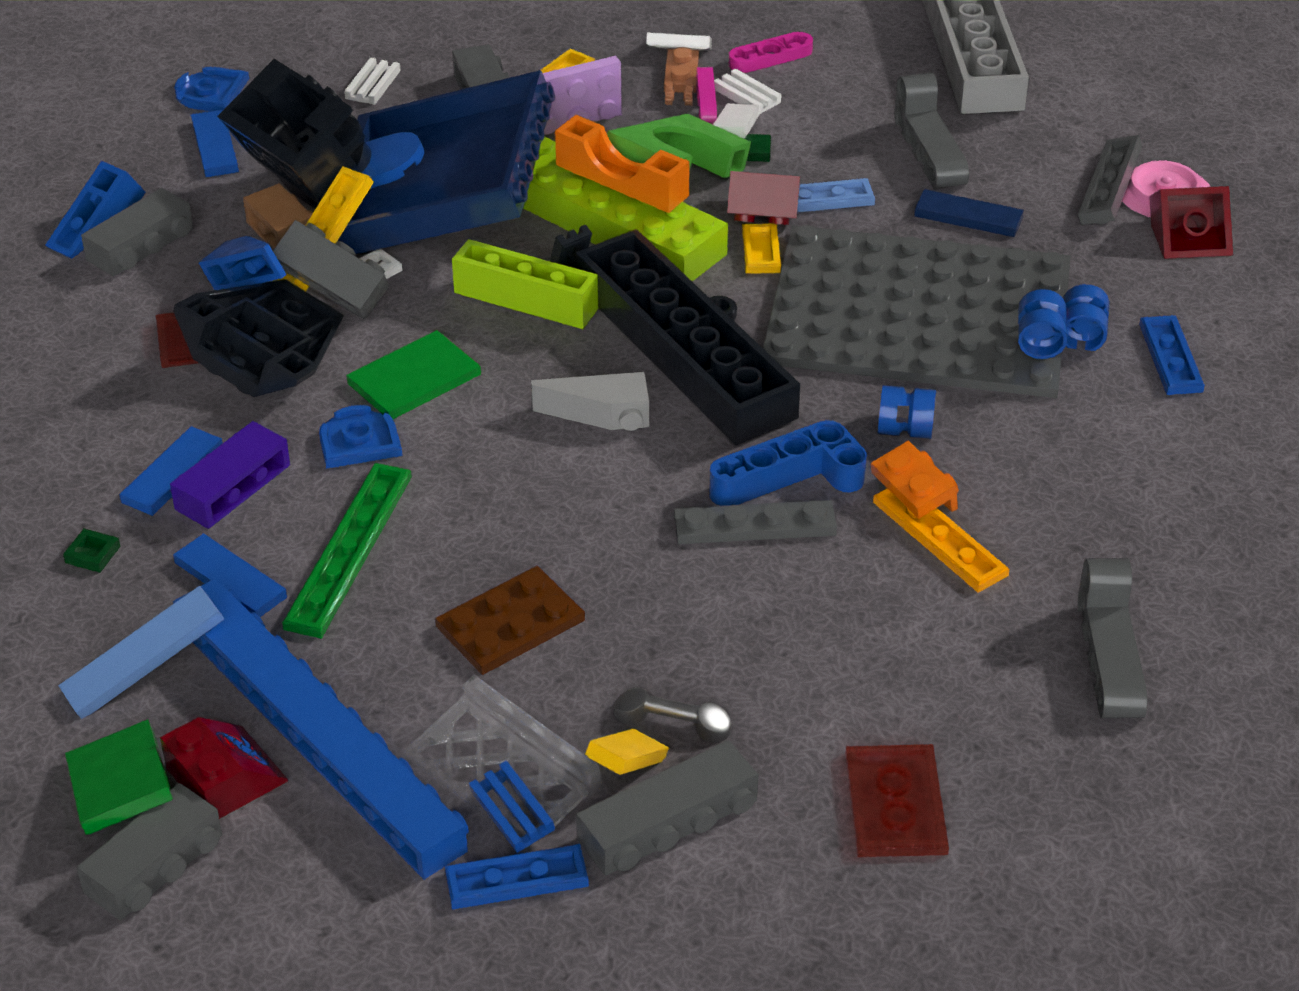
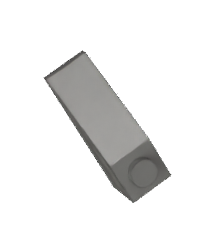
[531,372,649,431]

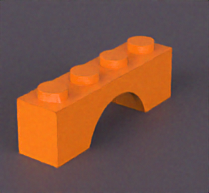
[555,115,690,213]

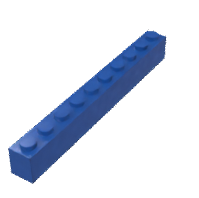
[172,579,469,880]

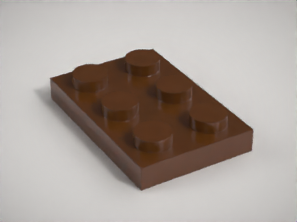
[435,565,585,675]

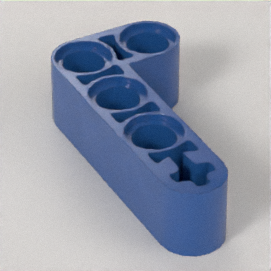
[709,420,867,506]

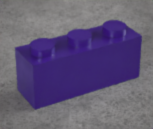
[170,421,290,529]

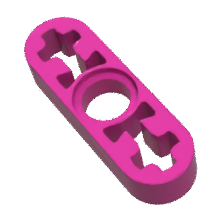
[729,32,813,73]
[696,67,717,125]

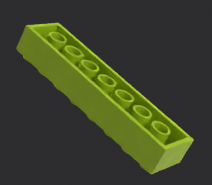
[523,137,728,282]

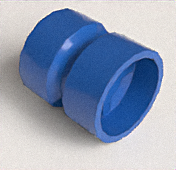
[1063,284,1110,351]
[1018,289,1067,359]
[878,385,936,439]

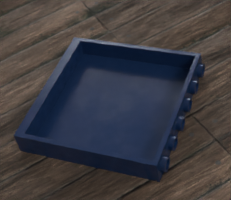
[336,70,555,254]

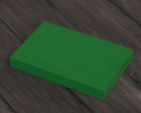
[346,330,481,419]
[65,719,173,835]

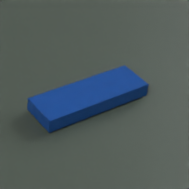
[191,110,239,177]
[1139,315,1205,395]
[119,426,223,516]
[173,533,287,617]
[445,844,589,909]

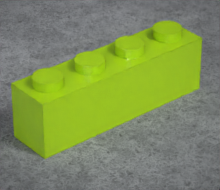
[452,239,598,329]

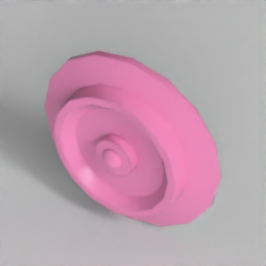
[1122,160,1210,217]

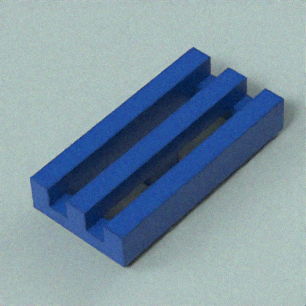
[469,760,555,853]

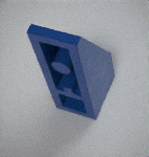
[45,161,146,259]
[199,236,287,290]

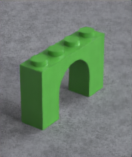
[607,114,751,178]

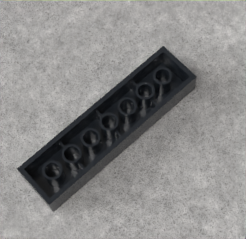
[576,229,800,445]

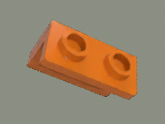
[871,440,959,519]

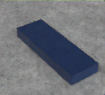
[914,189,1024,237]

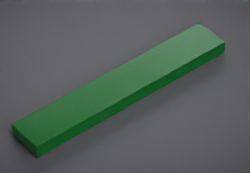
[282,463,412,639]

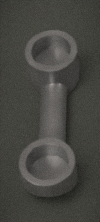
[614,688,732,743]

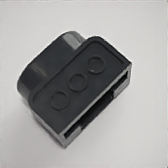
[217,59,373,209]

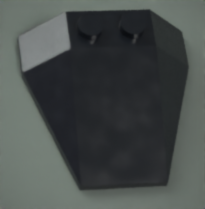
[173,279,344,397]

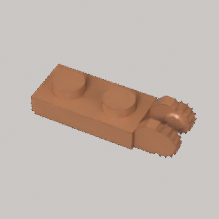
[664,47,699,106]

